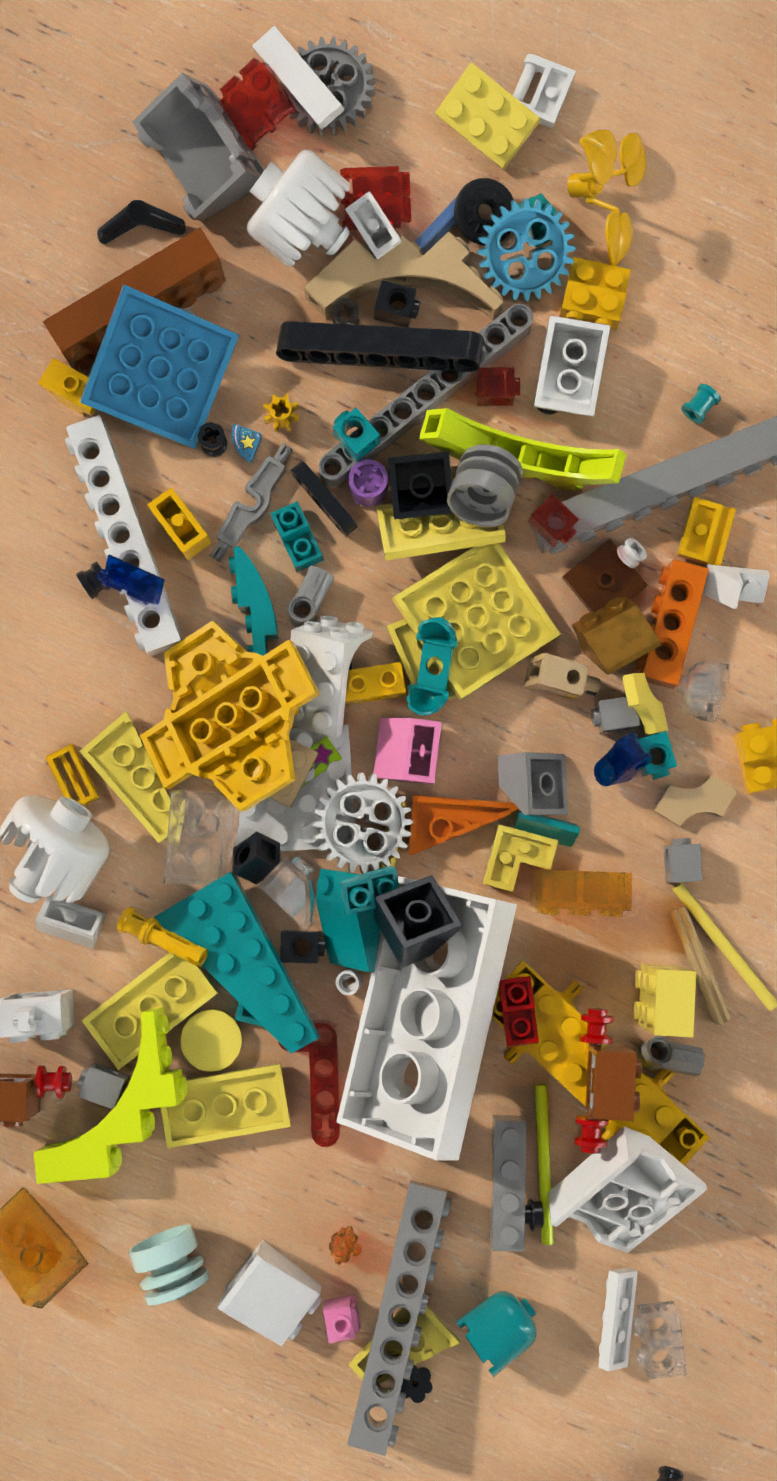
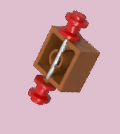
[574,1008,642,1154]
[0,1065,72,1127]

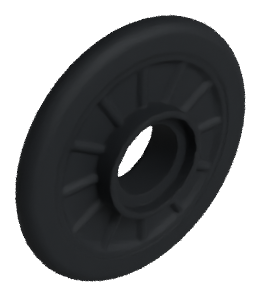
[454,178,514,246]

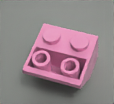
[373,717,442,785]

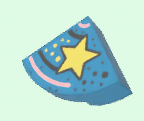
[232,424,263,464]

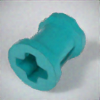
[681,383,721,424]

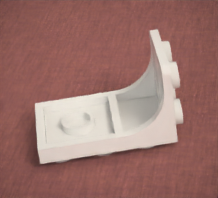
[290,616,373,738]

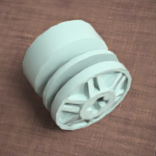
[128,1224,210,1306]

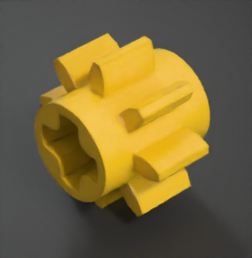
[263,393,300,432]

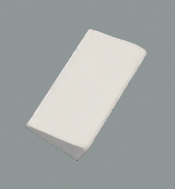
[36,895,106,949]

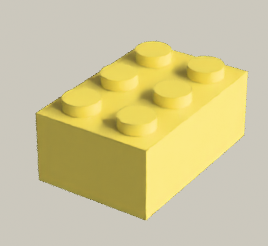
[634,963,696,1038]

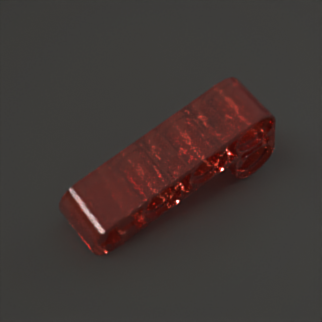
[278,1020,341,1147]

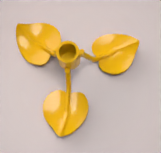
[567,129,646,266]

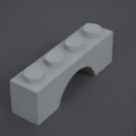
[490,1115,527,1252]

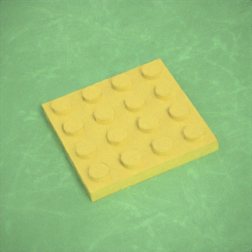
[392,543,561,701]

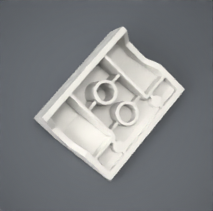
[548,1126,707,1253]

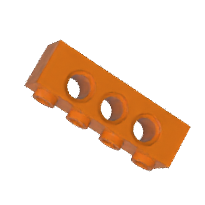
[635,559,709,689]

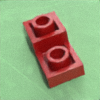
[499,976,539,1047]

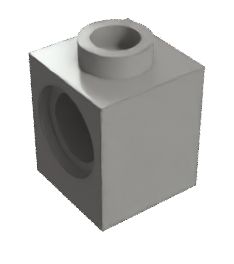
[591,697,640,734]
[664,838,703,883]
[77,1063,130,1109]

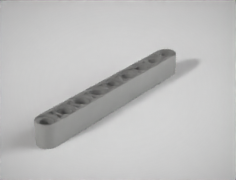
[319,304,533,487]

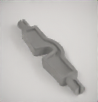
[209,443,293,562]

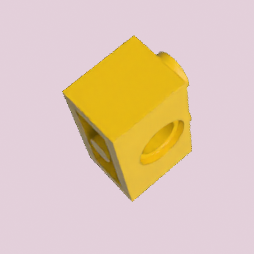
[147,487,212,561]
[345,662,406,706]

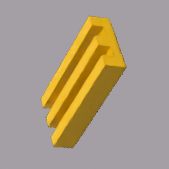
[45,743,100,806]

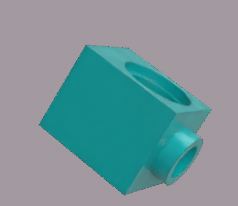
[332,407,380,462]
[632,731,677,780]

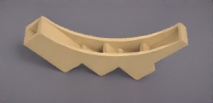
[304,232,503,321]

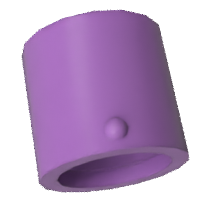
[349,459,388,507]

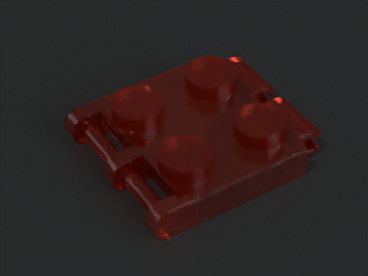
[220,57,297,151]
[340,166,411,230]

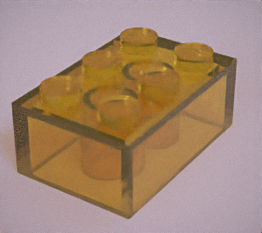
[530,870,632,917]

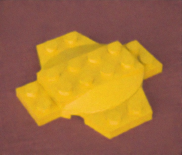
[140,620,320,812]

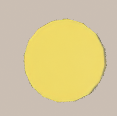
[180,1008,243,1072]

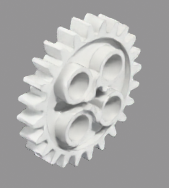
[311,773,413,874]

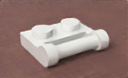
[513,54,576,129]

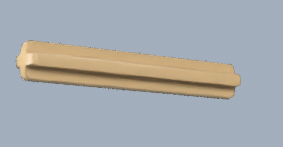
[670,906,730,1025]

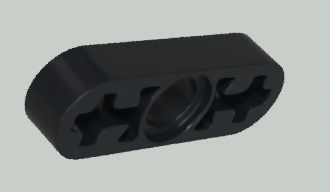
[290,461,358,537]

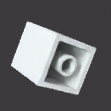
[218,1239,322,1346]

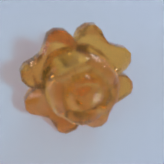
[329,1226,362,1265]

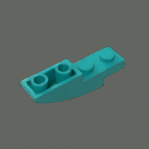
[229,546,279,656]

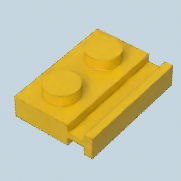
[676,497,736,566]

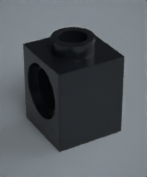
[374,280,421,328]
[232,831,280,885]
[280,930,325,964]

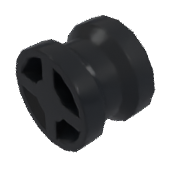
[76,561,113,600]

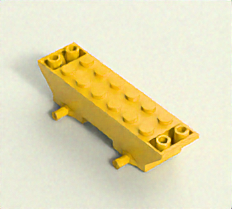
[491,960,710,1166]

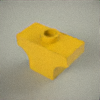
[38,357,96,416]

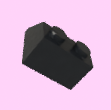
[388,451,453,520]
[373,875,462,968]

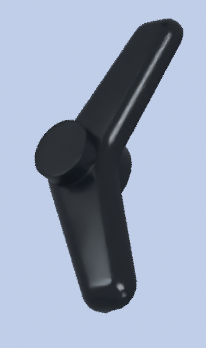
[97,200,186,244]

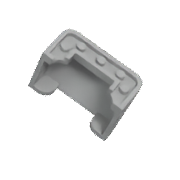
[132,73,265,221]

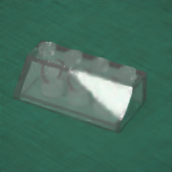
[258,856,317,931]

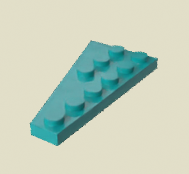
[154,872,321,1053]

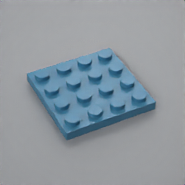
[80,284,239,449]

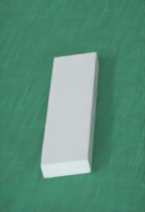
[252,26,344,130]

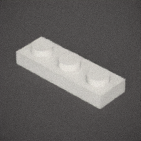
[598,1267,638,1372]

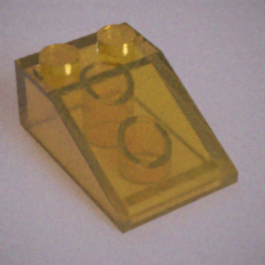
[0,1187,89,1309]

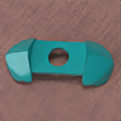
[407,617,457,716]

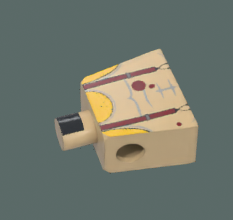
[523,653,600,699]

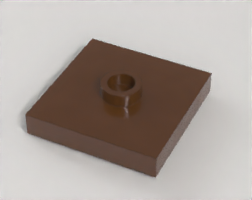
[562,539,648,612]

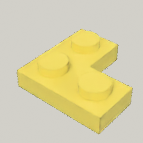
[482,824,558,892]

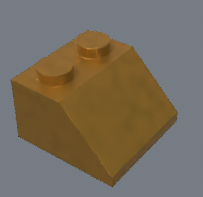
[572,596,661,675]

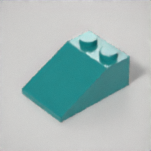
[316,868,380,973]

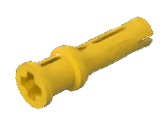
[117,906,208,968]

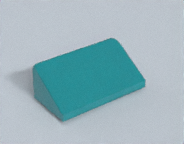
[514,810,580,847]

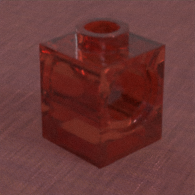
[476,367,520,406]
[528,494,579,548]

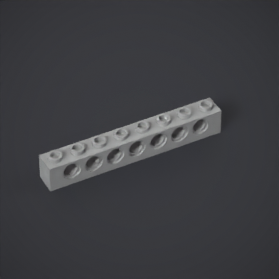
[347,1180,452,1456]

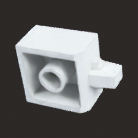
[0,989,75,1043]

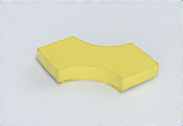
[622,673,668,735]

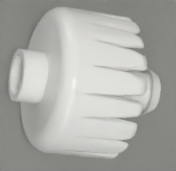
[247,149,351,267]
[0,796,110,903]

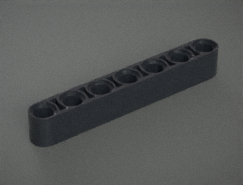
[276,322,484,372]

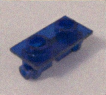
[97,554,165,605]

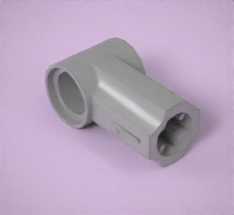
[288,565,334,627]
[637,1036,705,1076]

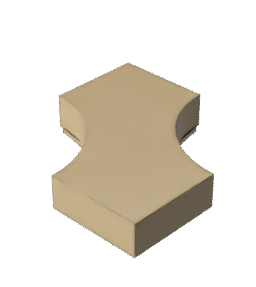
[653,775,738,827]

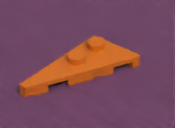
[408,795,519,855]

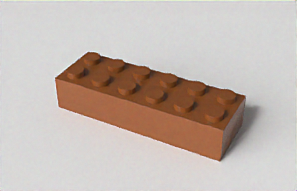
[43,227,226,371]

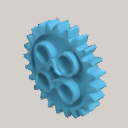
[477,198,576,301]

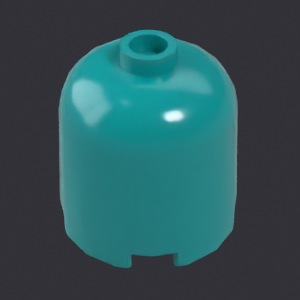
[455,1291,537,1377]

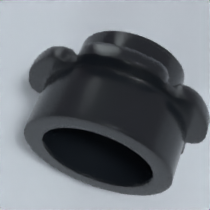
[525,1199,544,1231]

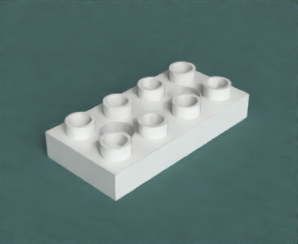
[336,876,517,1161]

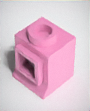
[323,1294,361,1343]

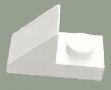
[345,191,402,260]
[703,564,770,609]

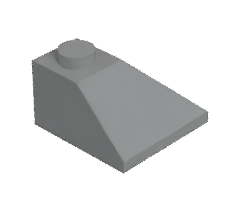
[498,752,568,815]

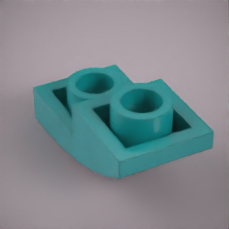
[270,501,324,572]
[340,866,399,915]

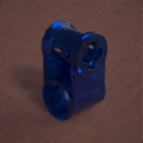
[594,732,653,786]

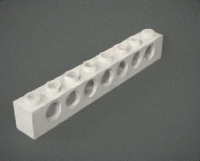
[65,415,183,657]

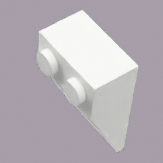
[534,315,610,417]

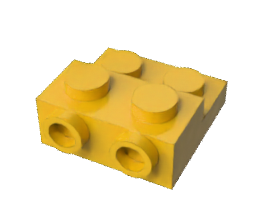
[559,257,631,330]
[734,719,777,794]

